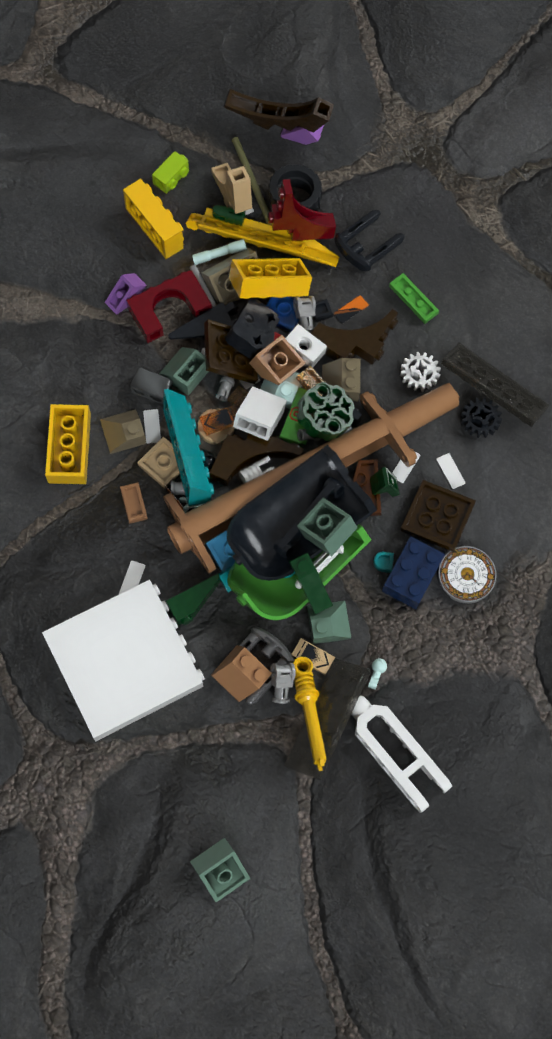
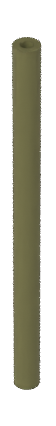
[232,137,271,225]

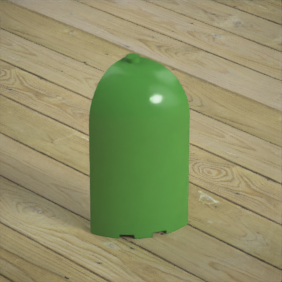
[227,524,371,620]

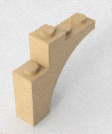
[211,163,252,214]

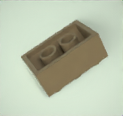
[201,248,258,306]

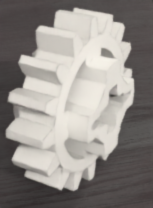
[400,352,441,392]

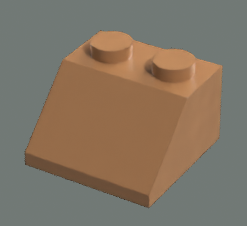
[250,335,306,385]
[211,645,272,702]

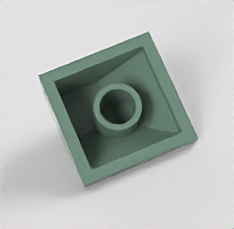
[307,601,351,644]

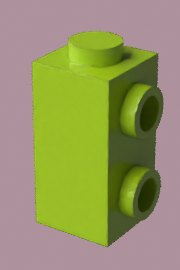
[152,151,189,194]

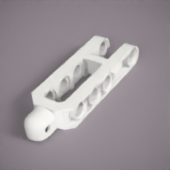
[348,695,452,813]

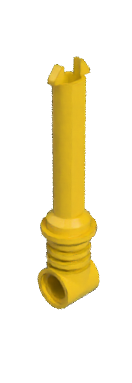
[293,656,327,771]

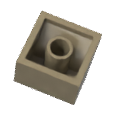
[322,358,361,402]

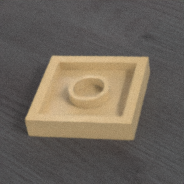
[137,437,180,489]

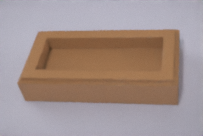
[120,482,148,524]

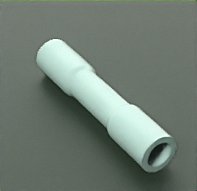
[192,239,247,265]

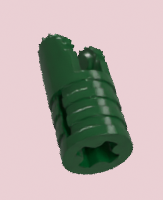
[213,205,246,226]

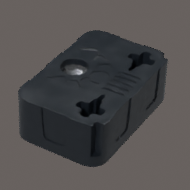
[225,298,280,359]

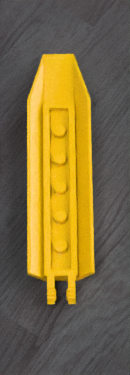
[186,208,340,267]

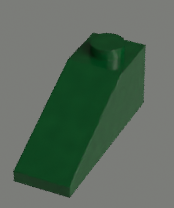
[289,553,333,615]
[166,574,220,626]

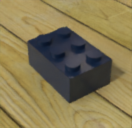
[382,536,445,609]

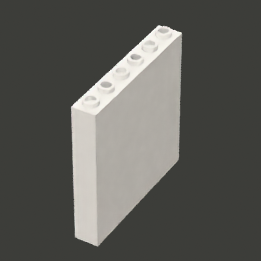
[42,580,205,742]

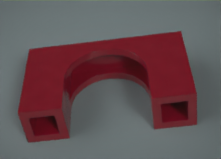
[126,270,212,343]

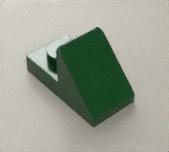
[370,467,400,497]

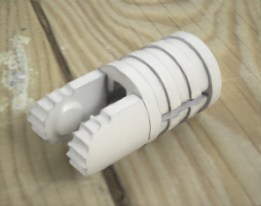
[239,456,275,483]

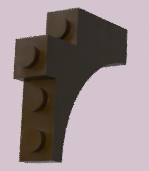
[311,309,398,365]
[209,433,303,486]

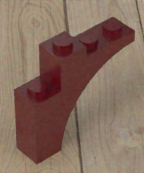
[268,179,336,241]

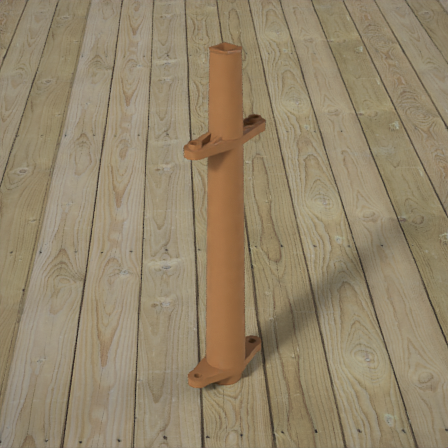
[163,383,459,573]

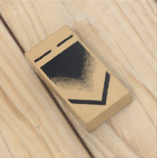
[291,638,335,675]

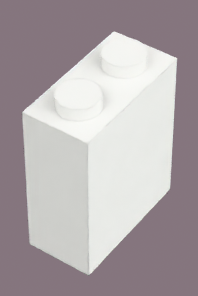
[233,386,287,441]

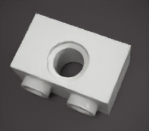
[285,324,327,369]

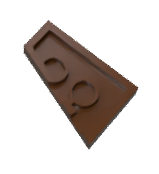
[353,459,381,516]

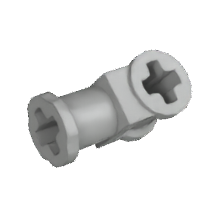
[293,296,316,333]
[270,663,296,704]

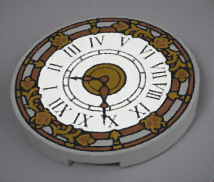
[438,546,496,604]

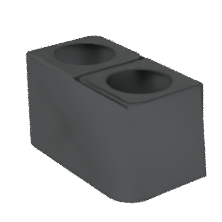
[130,368,173,404]

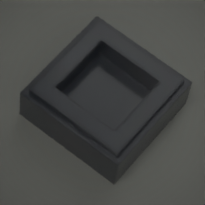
[314,299,333,322]

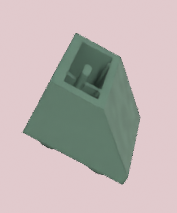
[159,347,209,396]

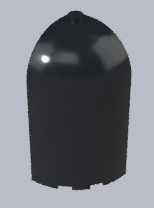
[227,445,377,581]

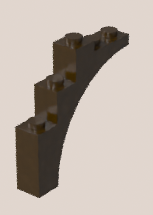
[223,89,334,133]

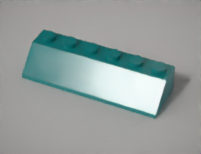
[163,389,214,506]

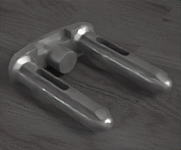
[239,627,294,705]

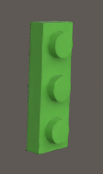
[389,273,439,324]

